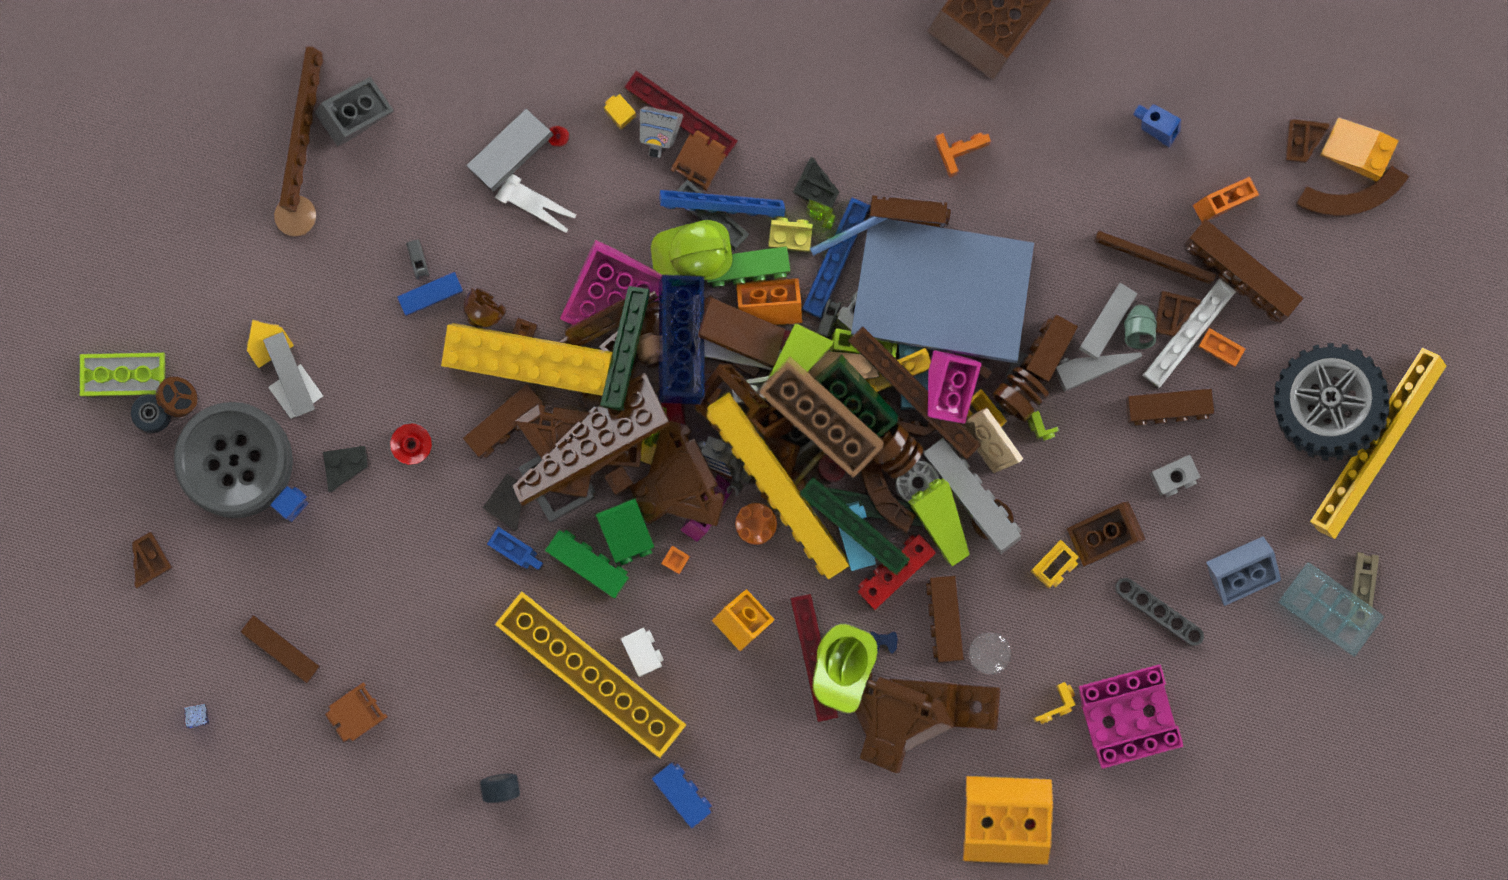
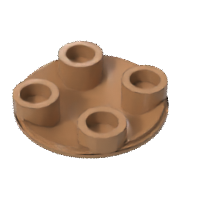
[274,196,316,236]

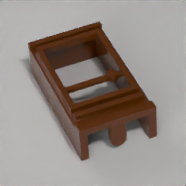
[869,195,951,228]

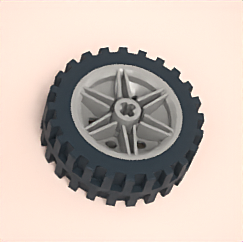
[1274,343,1389,461]

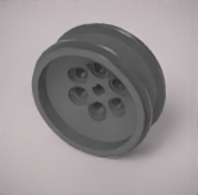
[174,402,293,518]

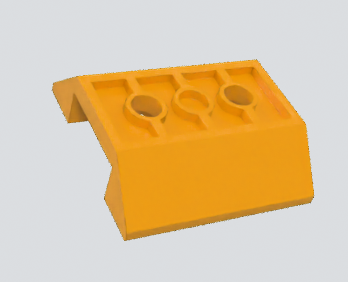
[963,776,1053,864]

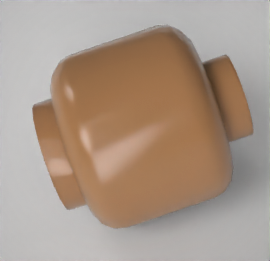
[636,333,665,365]

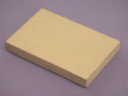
[960,408,1023,473]

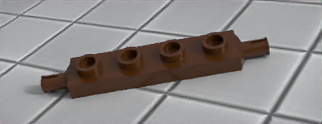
[557,290,659,346]

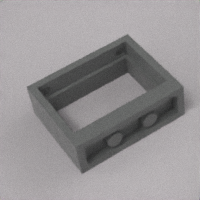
[519,456,595,523]

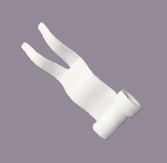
[495,174,576,233]

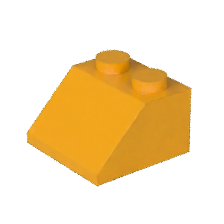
[712,589,775,651]

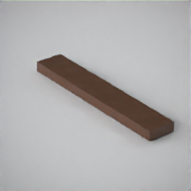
[1094,230,1216,284]

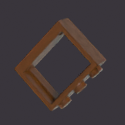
[691,364,770,445]

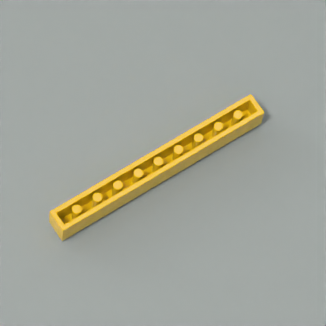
[1310,348,1446,539]
[707,393,849,580]

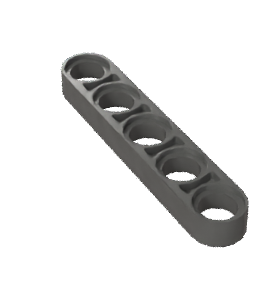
[1115,578,1204,646]

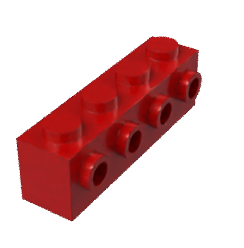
[857,534,937,610]

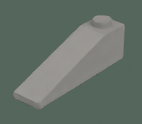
[1055,352,1142,392]

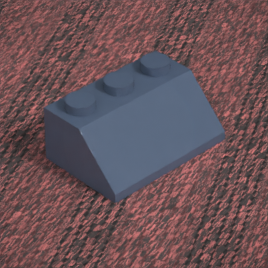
[1206,537,1281,606]

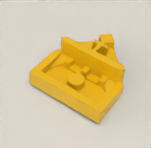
[247,320,294,368]

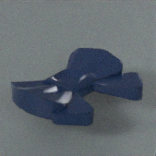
[870,631,898,655]

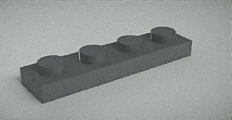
[677,179,749,251]

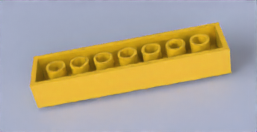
[441,323,613,396]

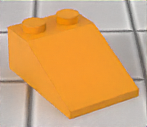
[1320,118,1399,182]

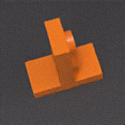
[934,133,991,178]

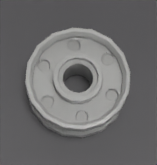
[895,461,939,503]

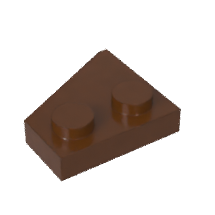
[1285,119,1330,163]
[1155,291,1201,337]
[132,531,173,589]

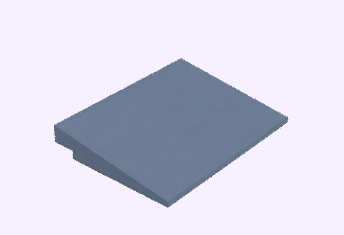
[851,217,1034,363]

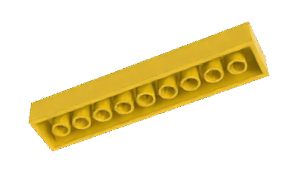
[495,592,687,758]

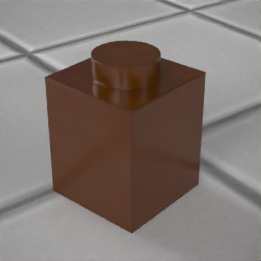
[604,466,633,496]

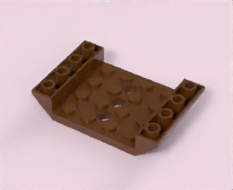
[927,0,1052,80]

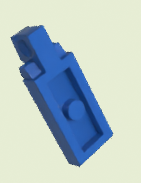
[487,527,543,571]

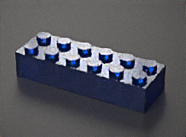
[659,275,705,405]

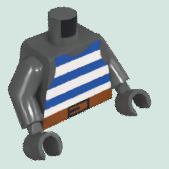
[697,436,745,496]

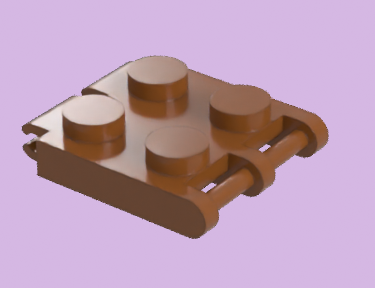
[671,130,726,191]
[325,682,387,742]

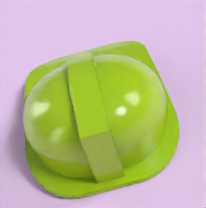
[651,220,733,284]
[813,624,877,713]

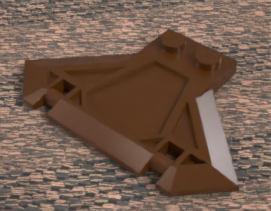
[515,404,634,498]
[630,421,724,526]
[855,673,954,773]

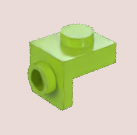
[1027,411,1059,441]

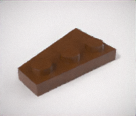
[761,436,800,500]

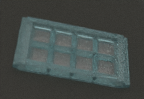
[1278,562,1385,657]

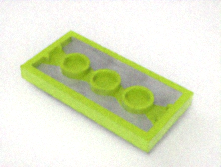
[80,353,165,397]

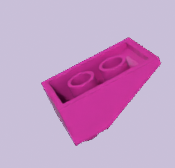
[928,350,982,424]

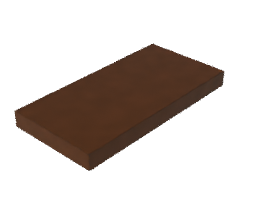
[697,298,785,368]

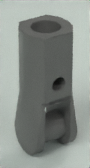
[406,240,430,279]
[817,299,842,338]

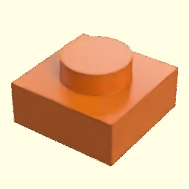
[661,546,690,574]

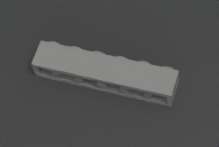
[923,438,1022,554]

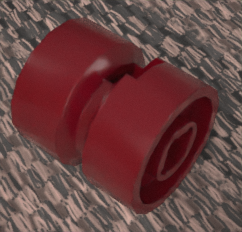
[818,454,846,483]

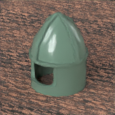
[1124,304,1157,349]

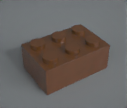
[1020,314,1078,385]

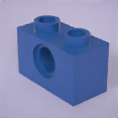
[270,486,309,522]

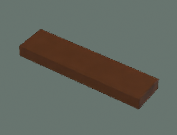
[240,615,321,683]

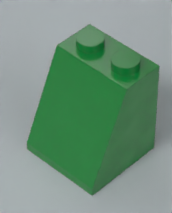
[596,499,655,566]

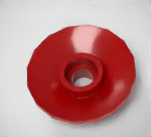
[390,423,432,465]

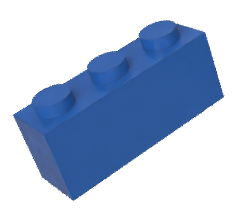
[652,762,712,828]

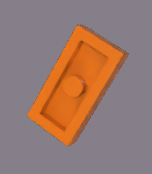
[1198,328,1245,368]

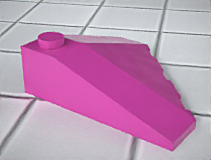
[560,240,671,325]

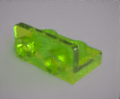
[807,200,836,233]

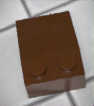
[1066,501,1146,567]

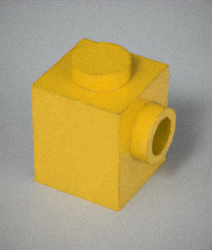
[604,94,637,130]

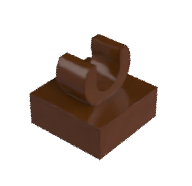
[512,318,538,337]

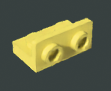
[768,217,813,252]

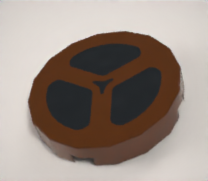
[155,377,198,417]

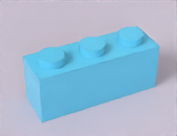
[839,501,876,571]

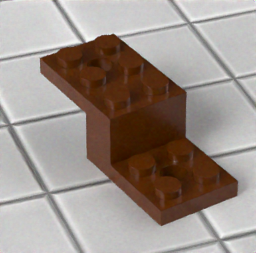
[890,679,1001,730]

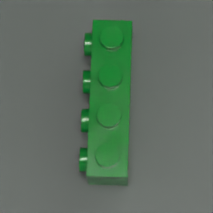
[545,530,629,599]

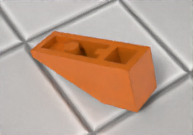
[1192,177,1259,222]

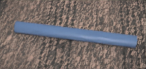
[810,217,888,255]

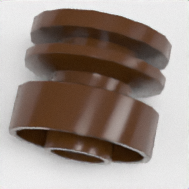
[992,366,1049,422]
[872,422,923,478]

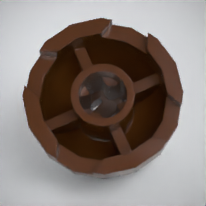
[463,288,506,327]

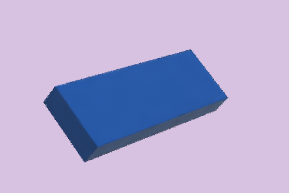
[397,272,463,316]

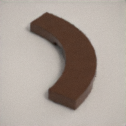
[1295,166,1409,216]
[861,459,916,534]

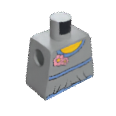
[640,106,683,158]

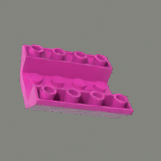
[1078,664,1184,769]

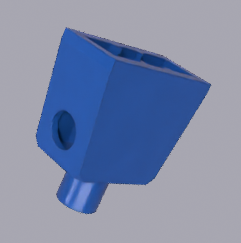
[1133,104,1181,147]

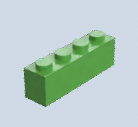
[707,246,790,288]

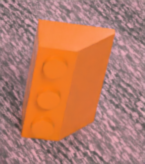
[736,278,802,325]

